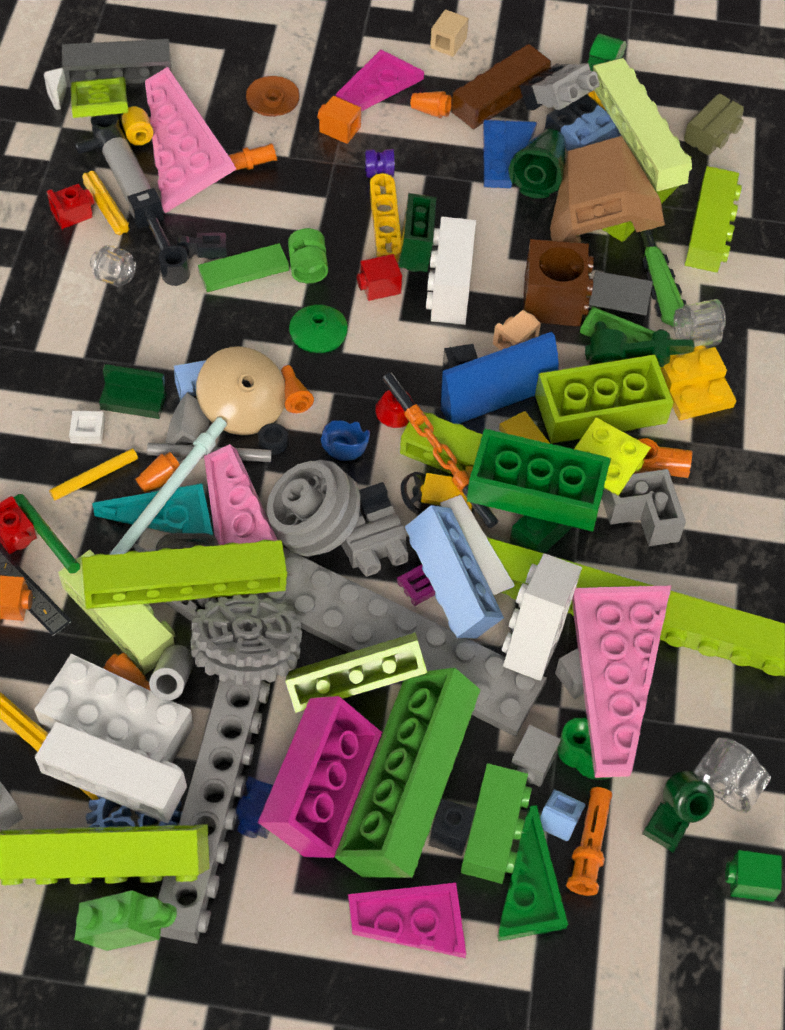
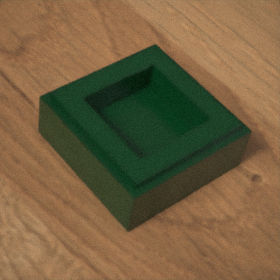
[643,803,690,852]

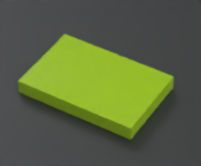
[71,77,128,118]

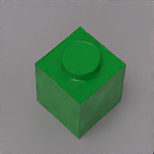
[725,850,782,902]

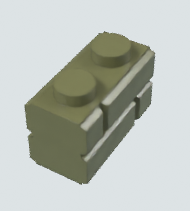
[684,93,744,155]

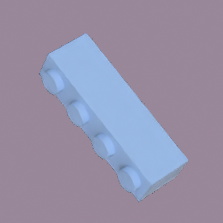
[405,505,504,639]

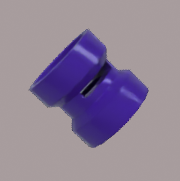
[365,149,395,177]

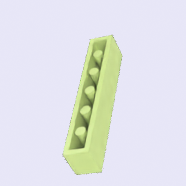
[593,58,692,192]

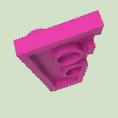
[335,50,424,112]
[348,883,466,958]

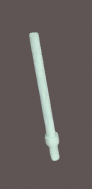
[109,417,227,555]

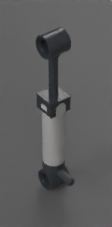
[75,114,190,286]

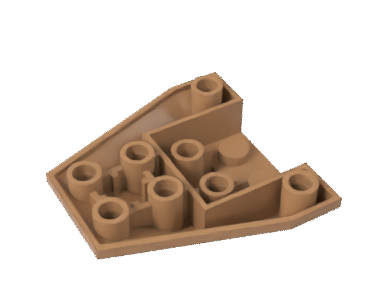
[550,136,665,243]

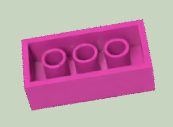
[258,696,382,858]

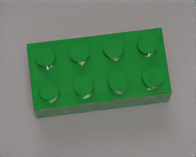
[467,428,611,532]

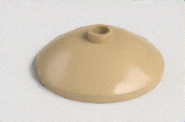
[196,347,285,435]

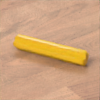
[82,171,129,235]

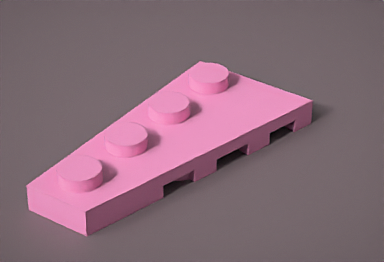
[204,444,278,546]

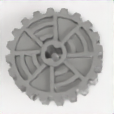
[191,595,302,685]

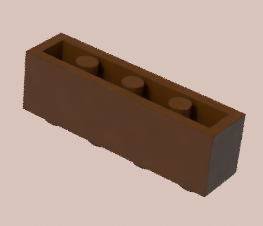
[452,44,551,130]

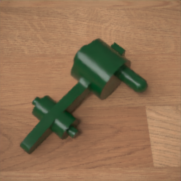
[585,321,695,367]

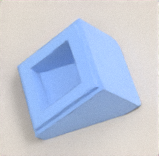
[540,790,586,841]

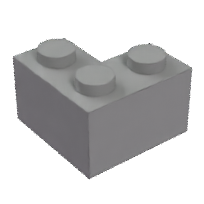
[602,469,686,546]

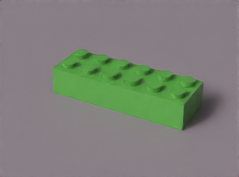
[334,668,480,878]

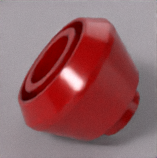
[375,390,415,428]

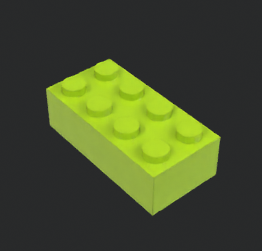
[535,355,673,444]

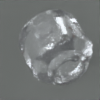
[90,245,136,287]

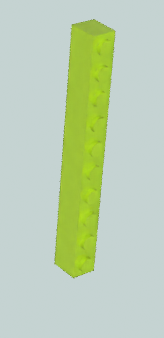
[487,537,785,676]

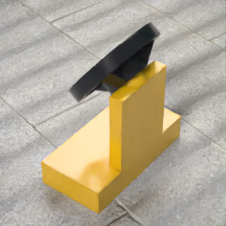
[400,466,473,515]

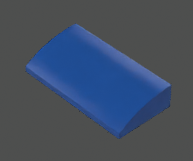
[441,332,559,424]

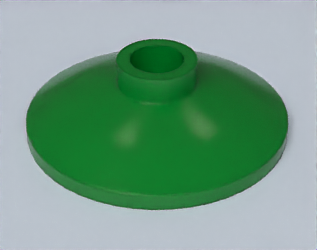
[289,305,348,353]

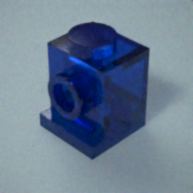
[236,777,273,839]

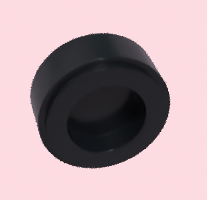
[258,423,289,455]

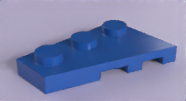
[483,120,537,188]

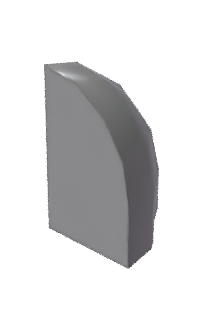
[166,393,210,445]

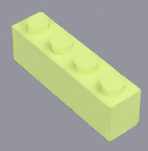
[58,550,175,675]

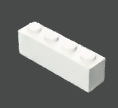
[35,721,187,824]

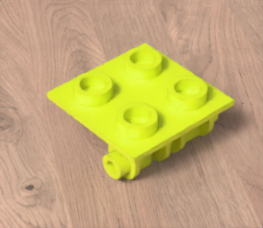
[574,417,651,496]

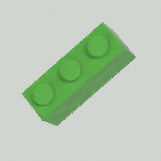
[461,763,532,884]

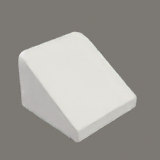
[44,68,67,110]

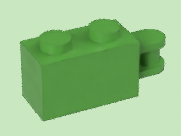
[74,891,177,951]

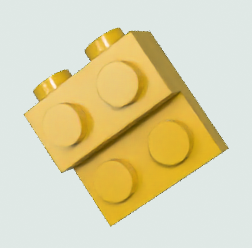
[660,345,736,421]

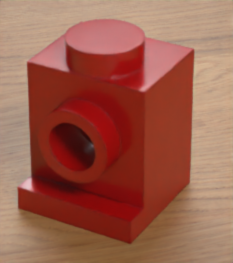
[46,183,94,229]
[0,496,37,555]

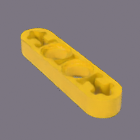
[370,173,401,263]

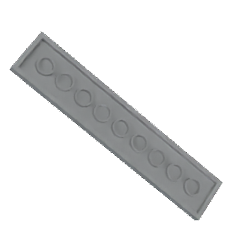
[241,547,547,737]

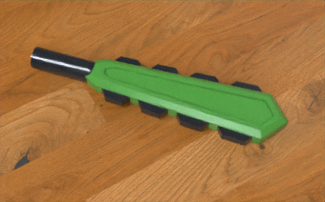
[640,229,689,328]

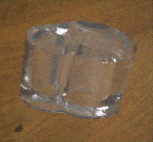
[674,299,726,347]
[694,738,770,813]

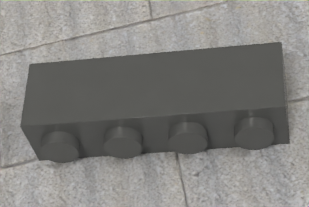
[62,39,172,87]

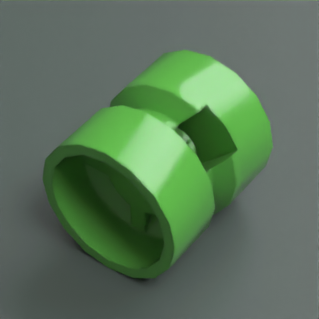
[288,228,328,284]

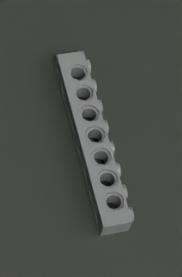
[158,679,270,944]

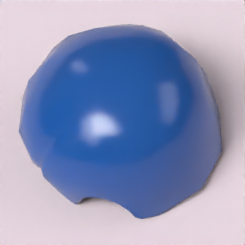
[321,420,370,461]

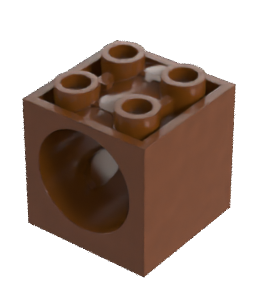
[523,239,593,326]

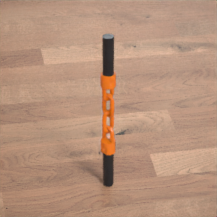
[382,372,499,528]

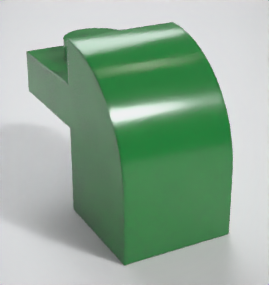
[588,33,627,71]

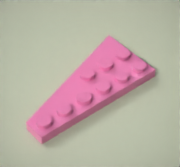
[145,67,236,213]
[572,586,671,778]

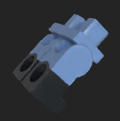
[544,94,624,151]

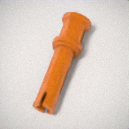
[566,787,612,896]

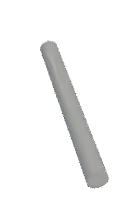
[147,443,272,462]

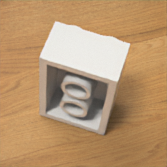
[426,217,476,325]
[502,553,582,681]

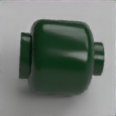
[662,771,715,823]

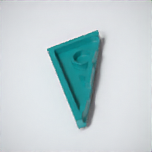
[92,483,214,542]

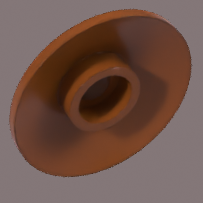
[246,76,300,117]

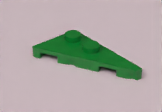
[497,805,568,942]

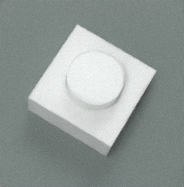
[69,411,105,444]

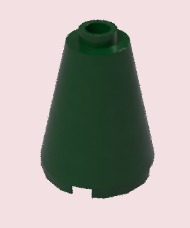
[508,129,566,198]

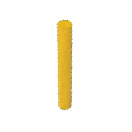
[49,448,138,501]

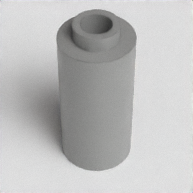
[149,645,194,701]

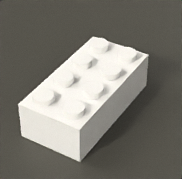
[34,654,194,763]

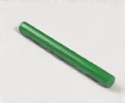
[14,494,80,574]

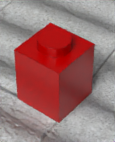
[357,254,402,301]

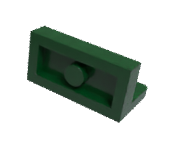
[99,364,167,419]

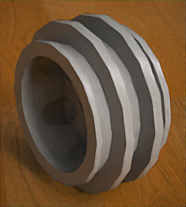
[267,460,361,556]

